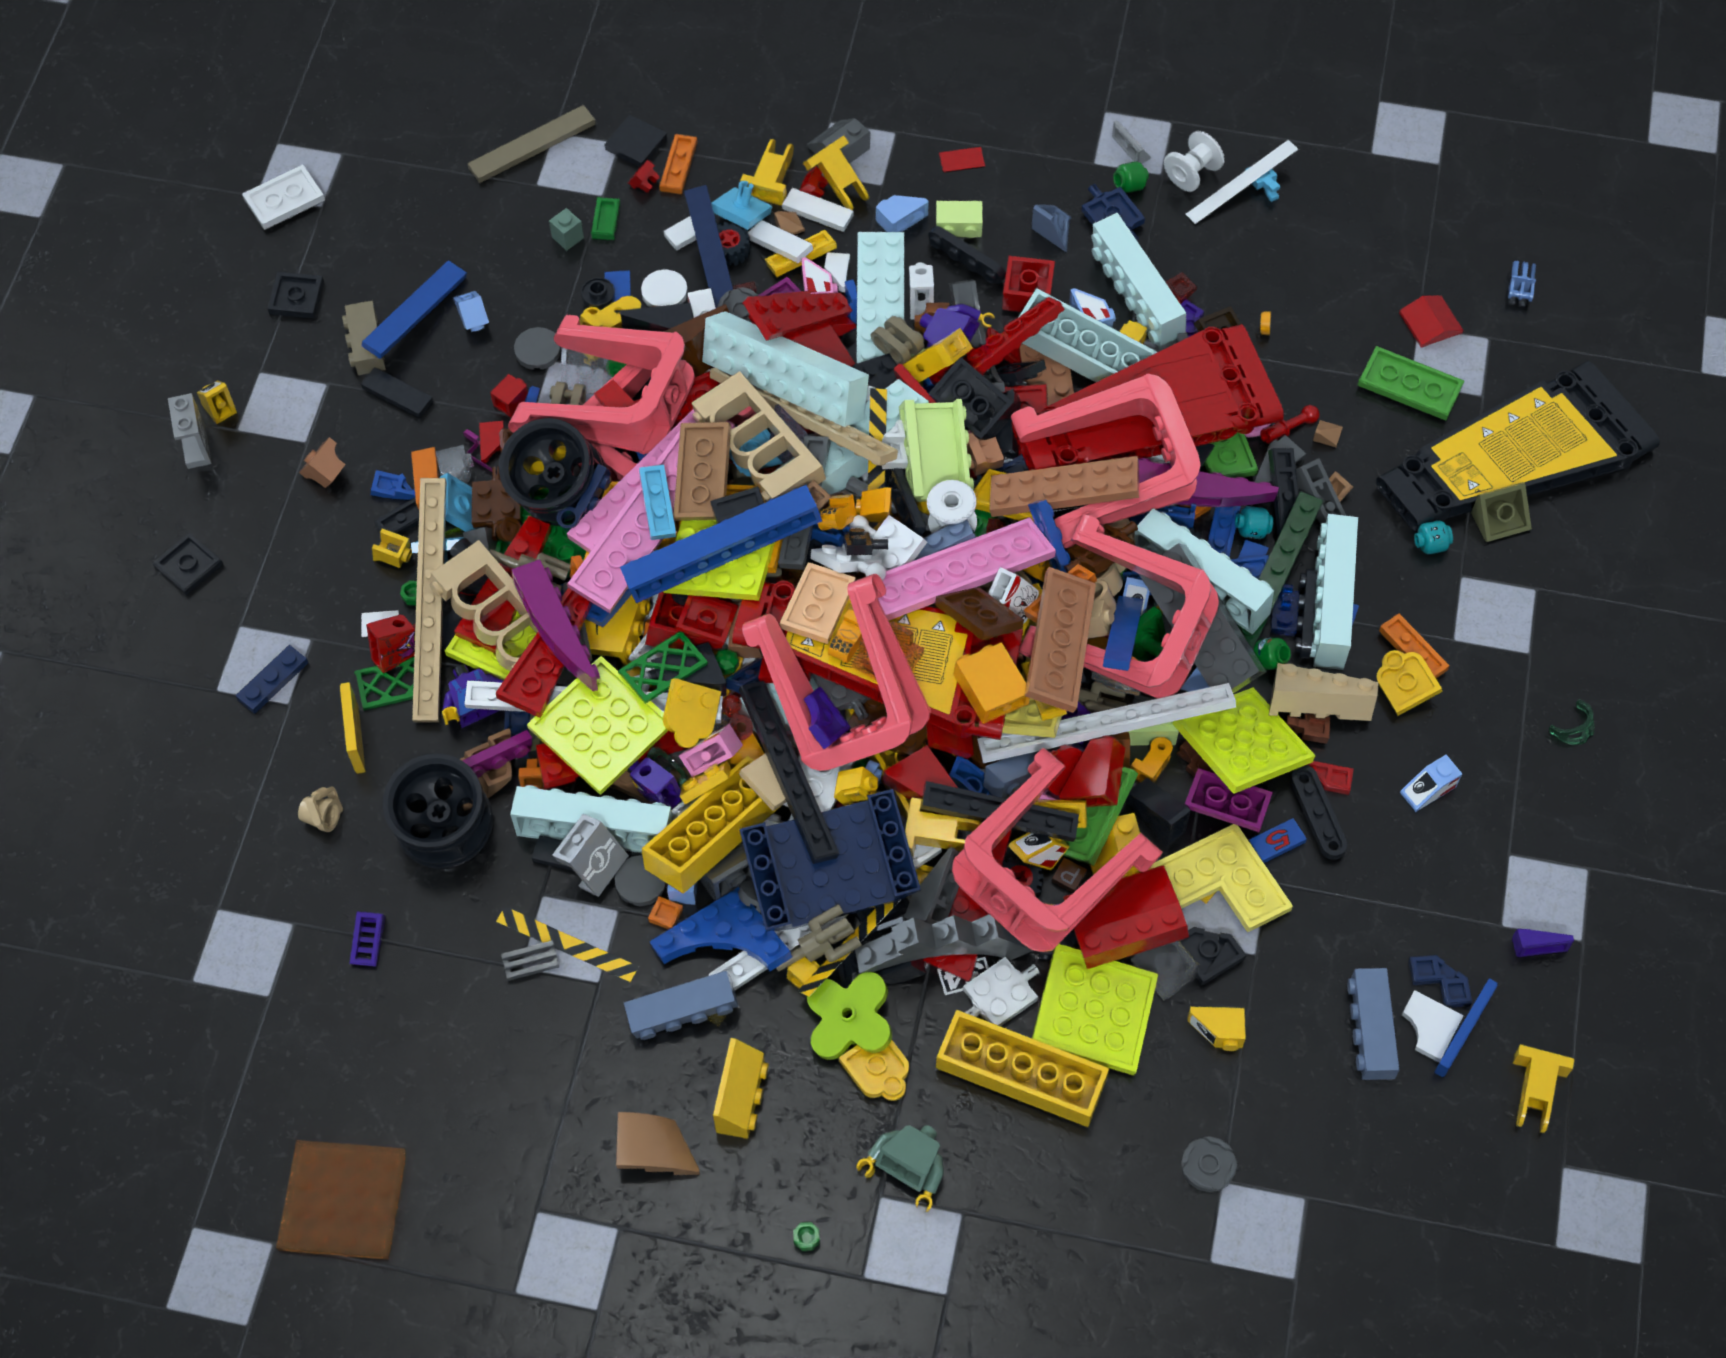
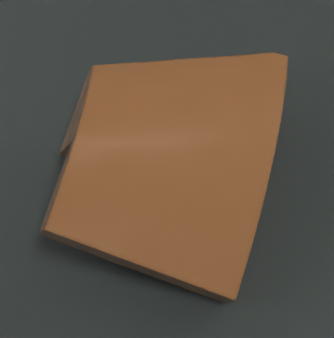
[449,728,512,812]
[616,1112,700,1175]

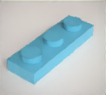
[639,465,676,540]

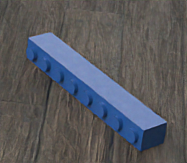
[620,485,822,603]

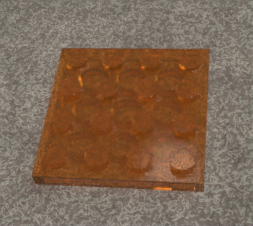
[276,1140,406,1259]

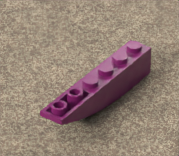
[1138,458,1279,507]
[511,559,600,692]

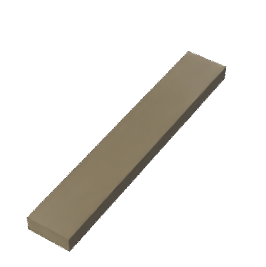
[467,105,595,183]

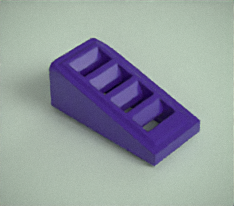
[349,911,386,967]
[1512,929,1574,957]

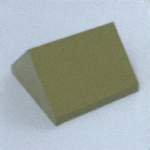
[1471,482,1532,542]

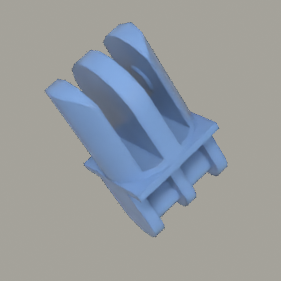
[1508,261,1536,302]

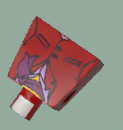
[366,614,416,673]

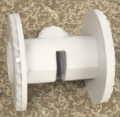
[1164,131,1225,192]
[927,480,977,534]

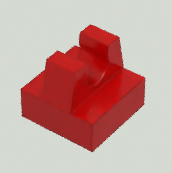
[628,160,659,192]
[799,166,828,198]

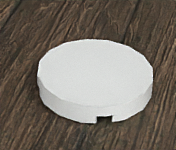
[641,269,688,307]

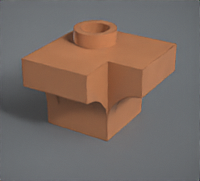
[966,432,1004,476]
[299,437,346,488]

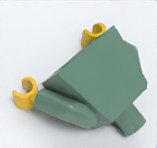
[857,1125,943,1212]

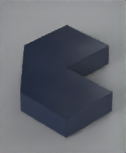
[1409,955,1473,1008]

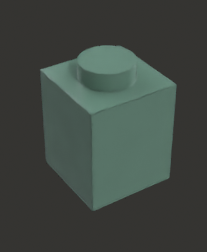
[549,208,584,251]

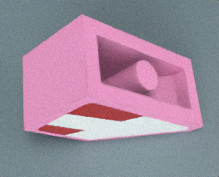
[801,257,838,294]
[679,724,743,777]

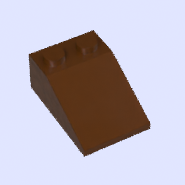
[664,304,729,377]

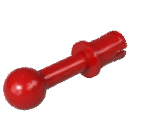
[1260,405,1320,444]

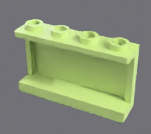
[899,399,974,502]

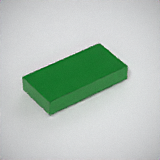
[591,197,620,240]

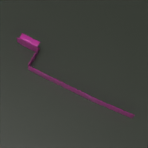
[463,429,492,472]

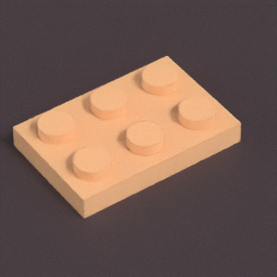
[780,562,856,644]

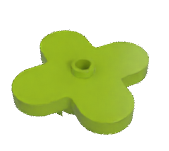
[807,972,892,1060]

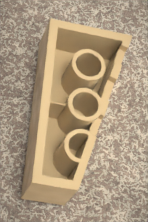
[1269,663,1378,721]

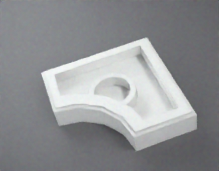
[1402,990,1463,1063]

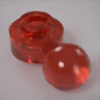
[722,695,754,740]

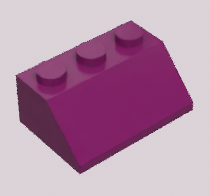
[1185,768,1273,832]

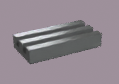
[501,940,559,981]

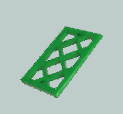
[618,631,708,704]
[354,657,415,710]

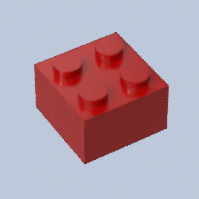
[1002,256,1055,312]

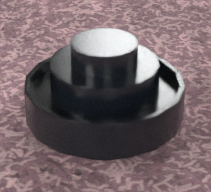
[581,277,616,310]

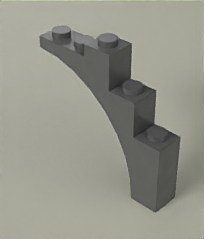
[949,280,1005,392]
[855,914,1033,974]

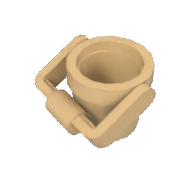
[298,786,343,832]

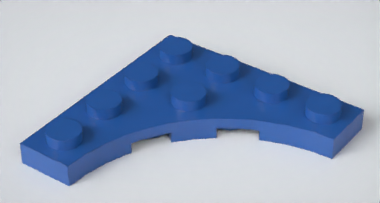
[649,887,793,971]

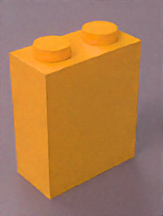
[953,642,1030,724]

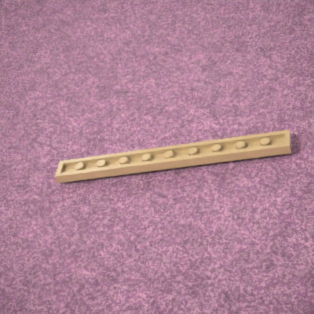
[710,368,898,466]
[412,478,447,722]

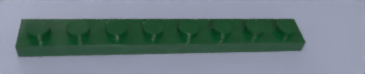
[1237,491,1323,650]

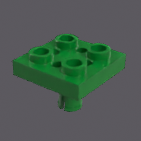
[1132,606,1166,661]

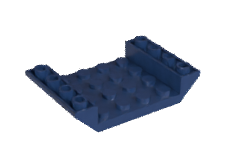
[739,789,921,931]

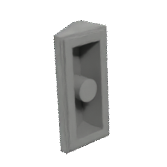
[1112,120,1151,164]

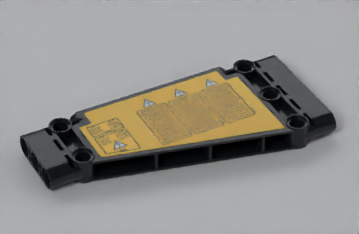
[1376,361,1660,532]

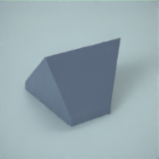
[1032,204,1072,253]

